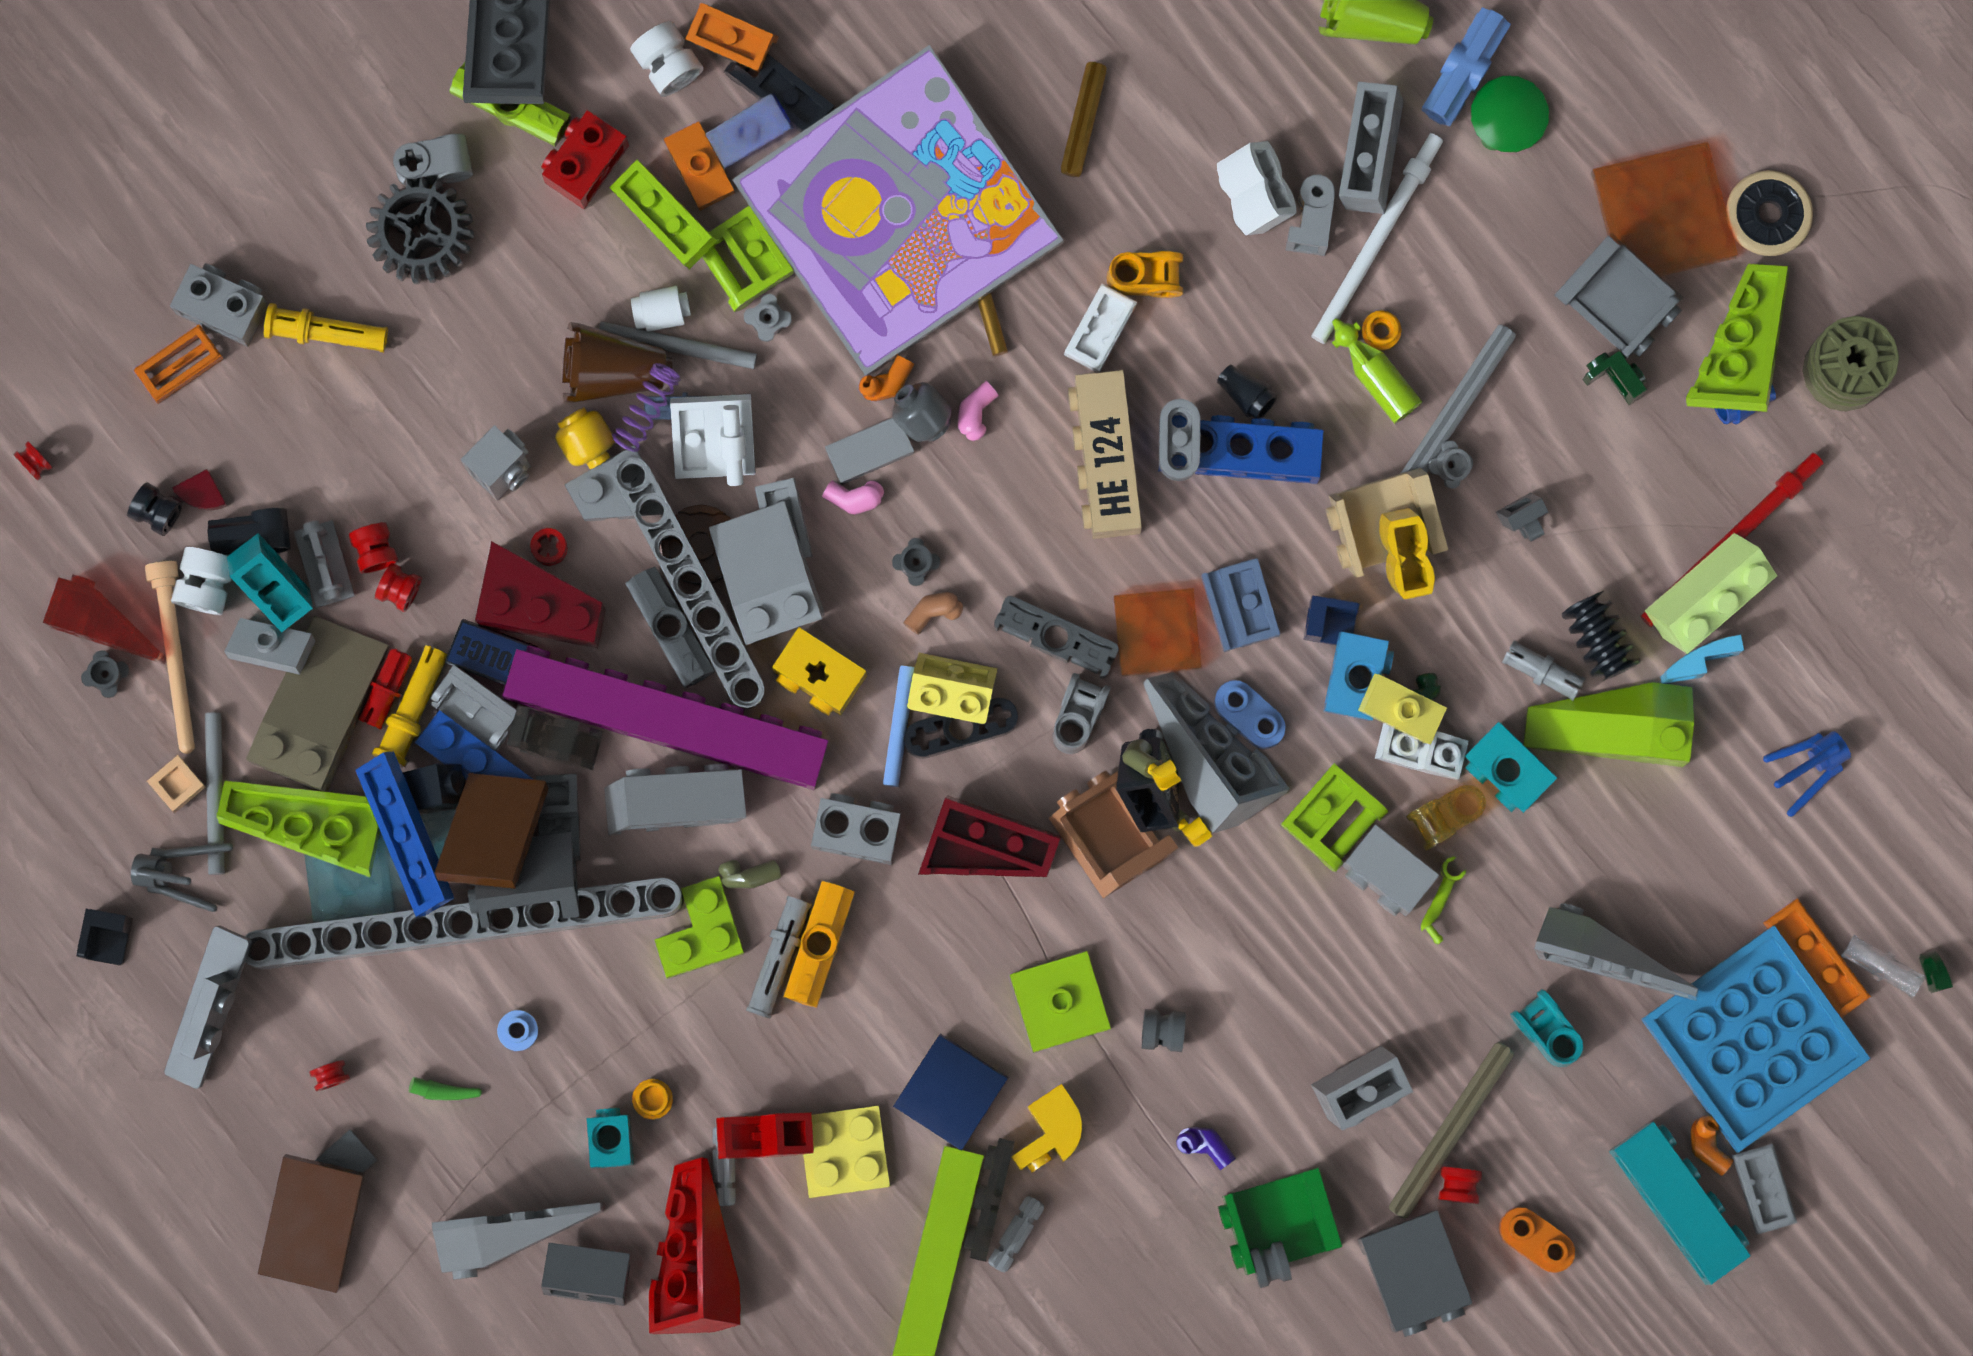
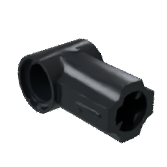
[207,508,291,555]

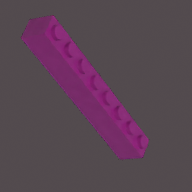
[502,646,828,790]

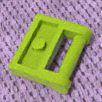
[702,206,794,312]
[1281,763,1388,872]

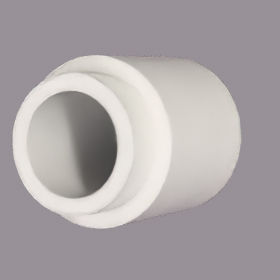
[631,286,691,332]

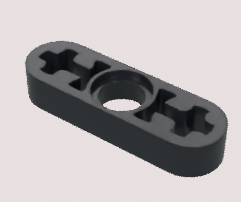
[904,698,1018,759]

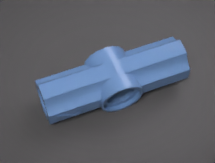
[1421,7,1511,127]

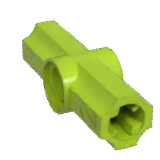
[449,62,571,147]

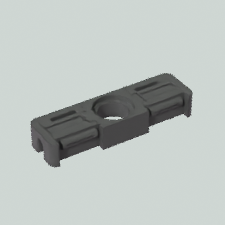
[994,596,1119,679]

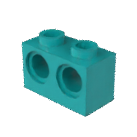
[227,533,313,632]

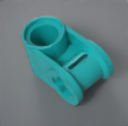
[1510,989,1583,1067]

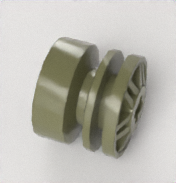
[1802,316,1899,412]

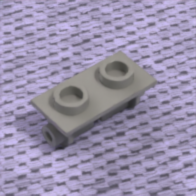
[294,520,355,608]

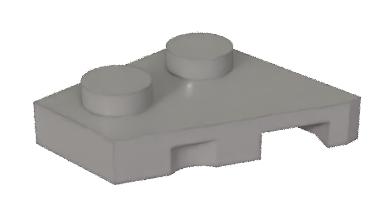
[564,445,664,521]

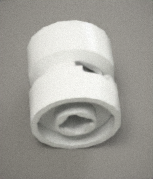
[630,21,703,97]
[171,547,231,615]

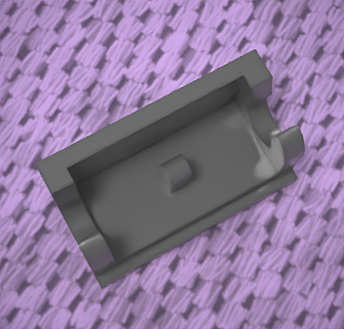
[541,1243,630,1306]

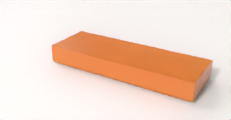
[1763,898,1871,1018]

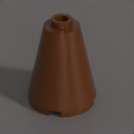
[562,322,673,403]

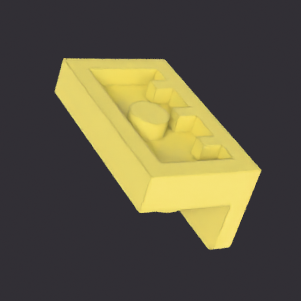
[907,653,998,724]

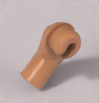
[903,592,963,635]

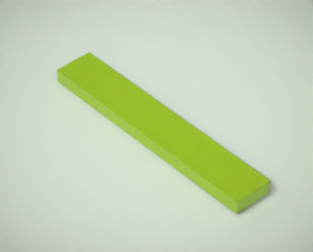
[892,1146,984,1356]

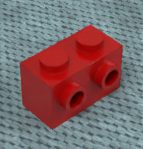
[541,110,629,209]

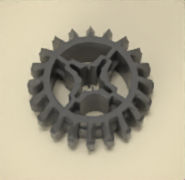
[366,177,474,284]

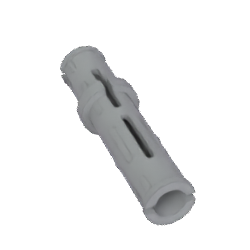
[746,896,812,1019]

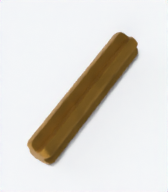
[1061,62,1107,177]

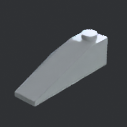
[1534,903,1699,1001]

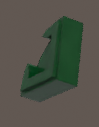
[1919,951,1953,993]

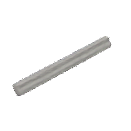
[1400,324,1516,474]

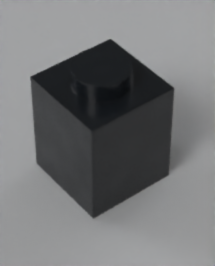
[403,764,466,813]

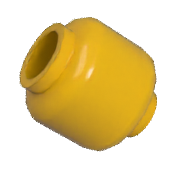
[555,407,615,469]

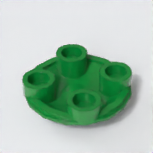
[1471,76,1549,153]

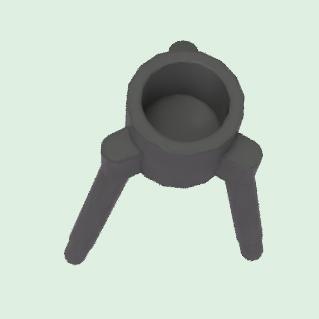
[131,843,233,912]

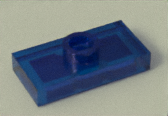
[705,93,794,168]

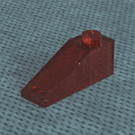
[43,574,166,664]

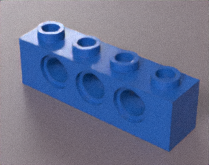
[1158,415,1323,484]

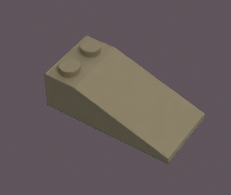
[246,615,389,792]

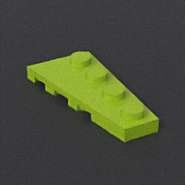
[1686,264,1789,412]
[217,781,380,877]

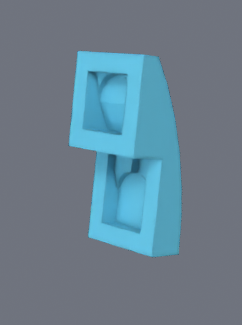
[1660,635,1744,684]

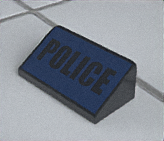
[445,619,538,685]

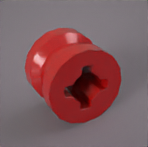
[375,563,422,612]
[1438,1167,1482,1204]

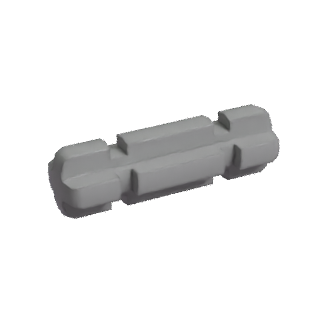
[713,1126,736,1206]
[988,1196,1044,1273]

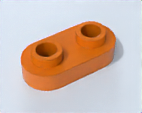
[1499,1208,1575,1273]

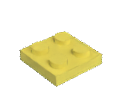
[803,1106,890,1198]

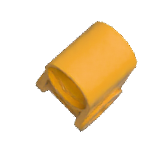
[1106,251,1183,298]

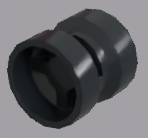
[127,482,183,536]

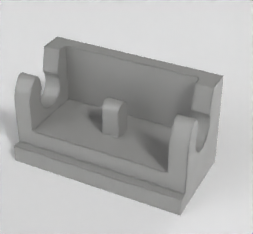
[431,665,522,752]

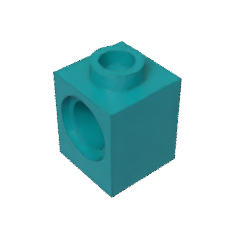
[587,1108,634,1169]

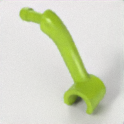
[1421,856,1466,945]

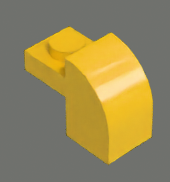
[1011,1084,1082,1173]

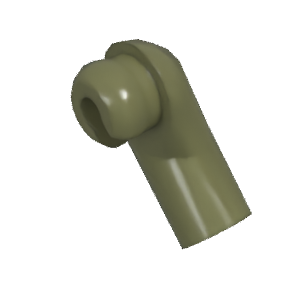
[718,860,781,889]

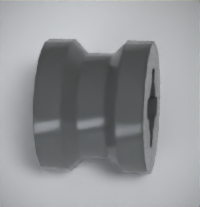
[1249,1240,1292,1288]

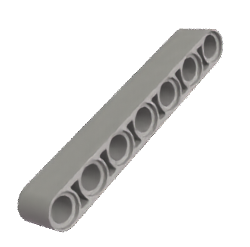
[615,457,765,709]

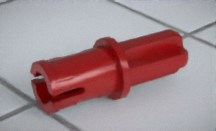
[358,649,412,730]

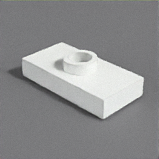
[1064,284,1137,373]

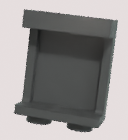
[1555,233,1684,359]
[468,832,579,928]
[1357,1210,1473,1337]

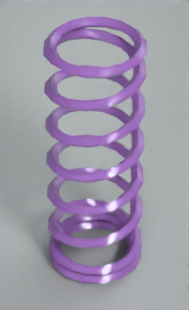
[612,363,681,452]

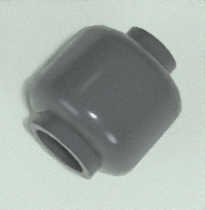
[892,382,952,442]

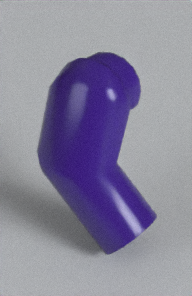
[1176,1127,1236,1170]

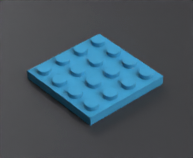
[1641,925,1870,1153]

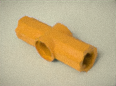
[783,881,855,1008]

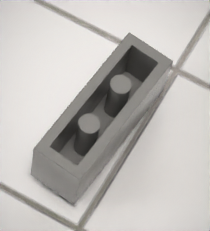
[1339,82,1404,214]

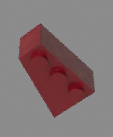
[475,541,606,649]
[918,795,1061,877]

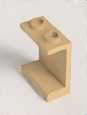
[1326,468,1448,578]

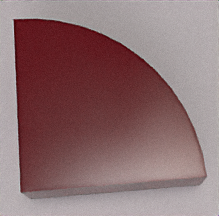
[172,469,227,510]

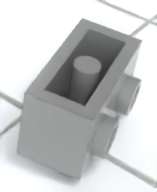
[170,263,269,347]
[460,425,531,501]
[1342,825,1439,916]
[1311,1046,1413,1131]

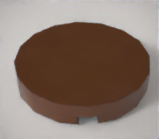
[661,504,731,585]

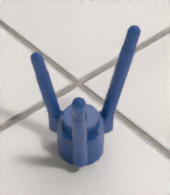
[1763,731,1851,817]

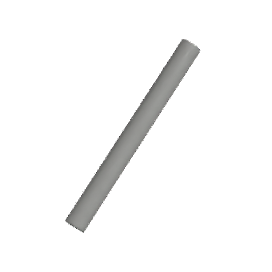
[599,321,757,369]
[205,713,225,875]

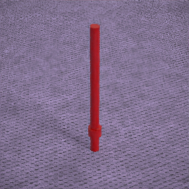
[1640,452,1824,627]

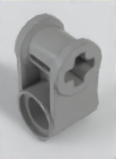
[393,134,473,187]
[1052,673,1111,754]

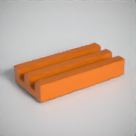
[134,324,224,404]

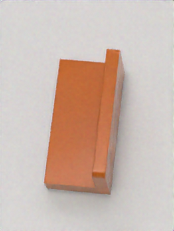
[685,3,779,72]

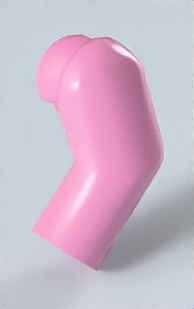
[958,381,999,441]
[822,480,884,515]

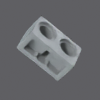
[811,793,901,865]

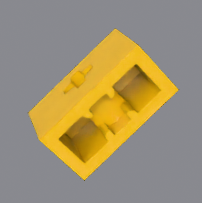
[772,627,867,716]

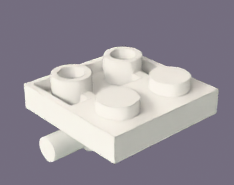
[670,394,755,486]

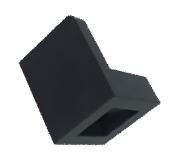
[76,908,133,966]

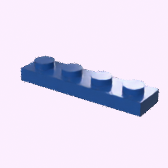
[355,751,455,917]

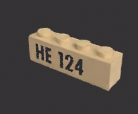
[1068,370,1142,539]

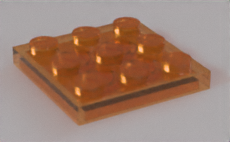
[1591,142,1738,276]

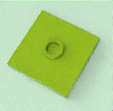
[1010,951,1111,1053]

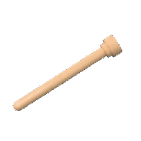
[145,561,195,754]

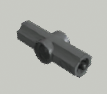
[625,566,715,689]

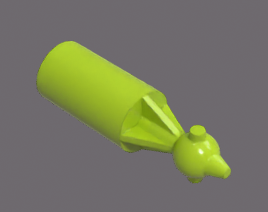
[1332,318,1423,424]

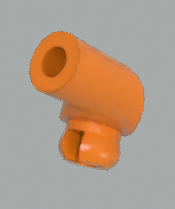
[859,355,915,402]
[1690,1115,1734,1176]

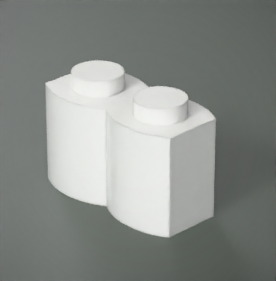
[1217,141,1296,236]

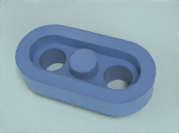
[1214,680,1286,749]

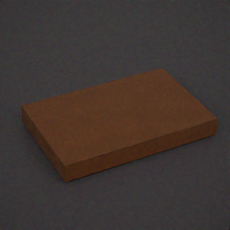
[435,773,548,889]
[258,1154,365,1293]

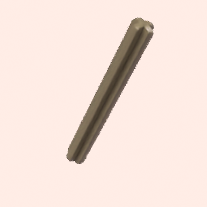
[1389,1042,1514,1219]

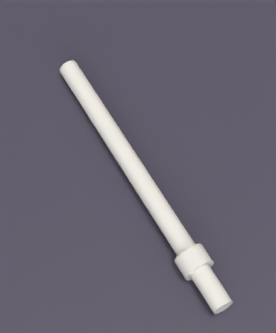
[1311,133,1443,344]

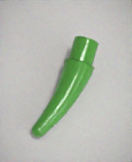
[409,1077,482,1101]

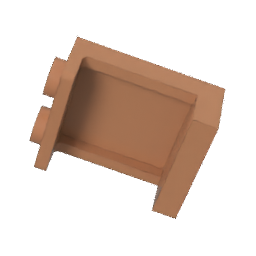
[1049,770,1178,899]

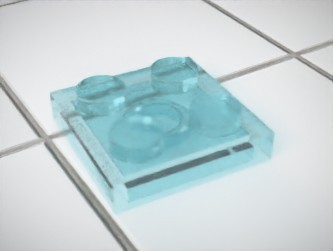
[304,834,396,923]

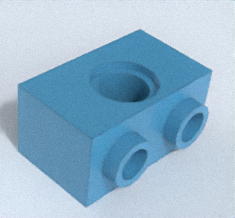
[1323,631,1394,721]

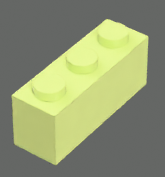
[1645,533,1777,654]

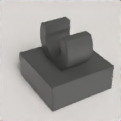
[1496,493,1548,542]

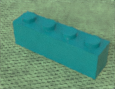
[1609,1121,1751,1285]

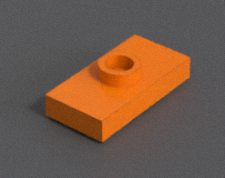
[664,121,735,211]

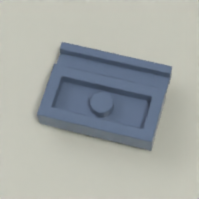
[1201,558,1280,653]

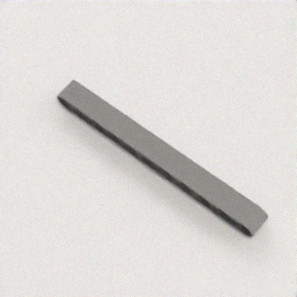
[245,878,683,969]

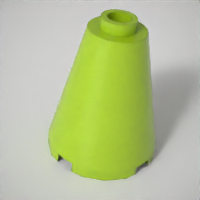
[1319,0,1434,45]

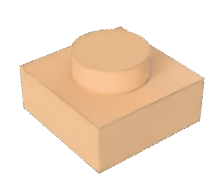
[147,755,206,813]

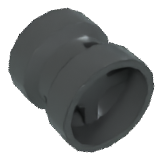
[1141,1009,1186,1052]

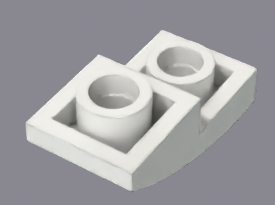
[1375,723,1469,780]

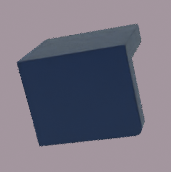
[1303,595,1360,646]

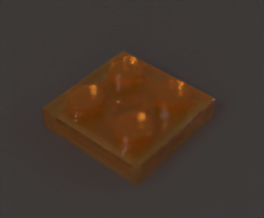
[1113,588,1202,677]

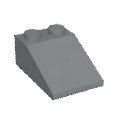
[709,501,825,645]

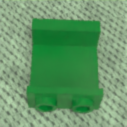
[1218,1168,1342,1275]

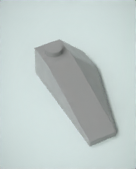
[1143,672,1289,833]
[432,1203,604,1280]

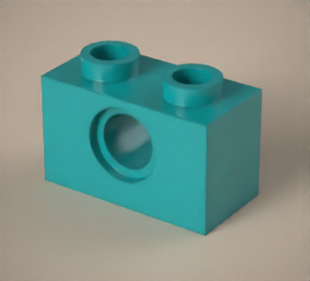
[1465,721,1557,813]

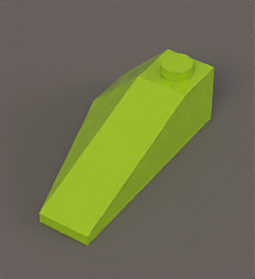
[1523,682,1694,767]

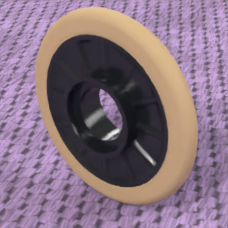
[1726,170,1813,256]

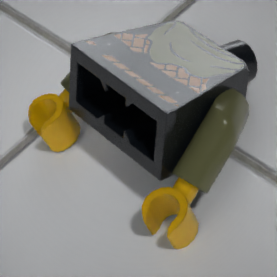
[1116,729,1213,847]

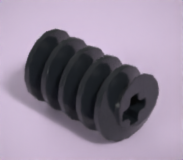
[1561,591,1641,681]

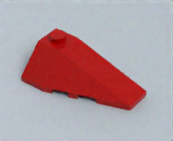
[649,1157,741,1334]

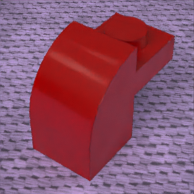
[716,1112,814,1159]

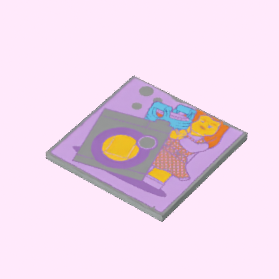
[732,45,1064,376]

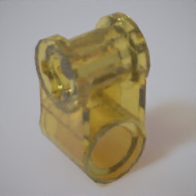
[1406,785,1486,851]

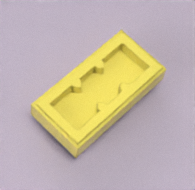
[1358,674,1447,745]

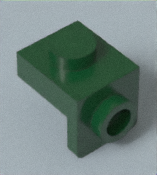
[1582,351,1647,405]

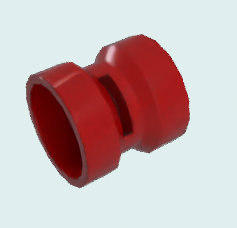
[348,522,399,574]

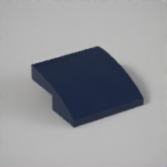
[893,1033,1009,1151]

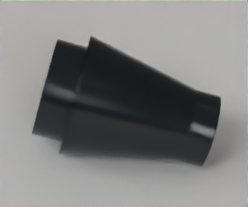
[1217,364,1277,419]

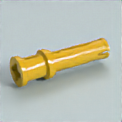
[264,303,388,353]
[372,645,447,768]

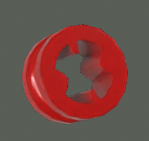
[13,441,53,481]
[530,528,568,567]
[309,1060,351,1092]

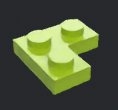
[654,876,744,979]

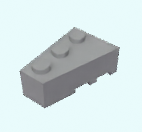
[604,764,746,836]

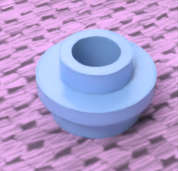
[497,1010,538,1051]

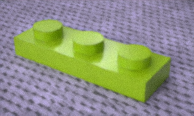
[609,160,717,270]

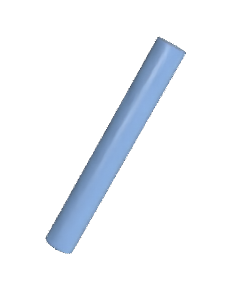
[883,666,915,787]

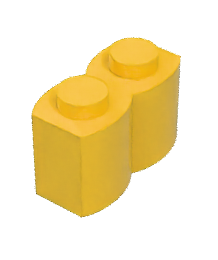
[1379,508,1435,600]

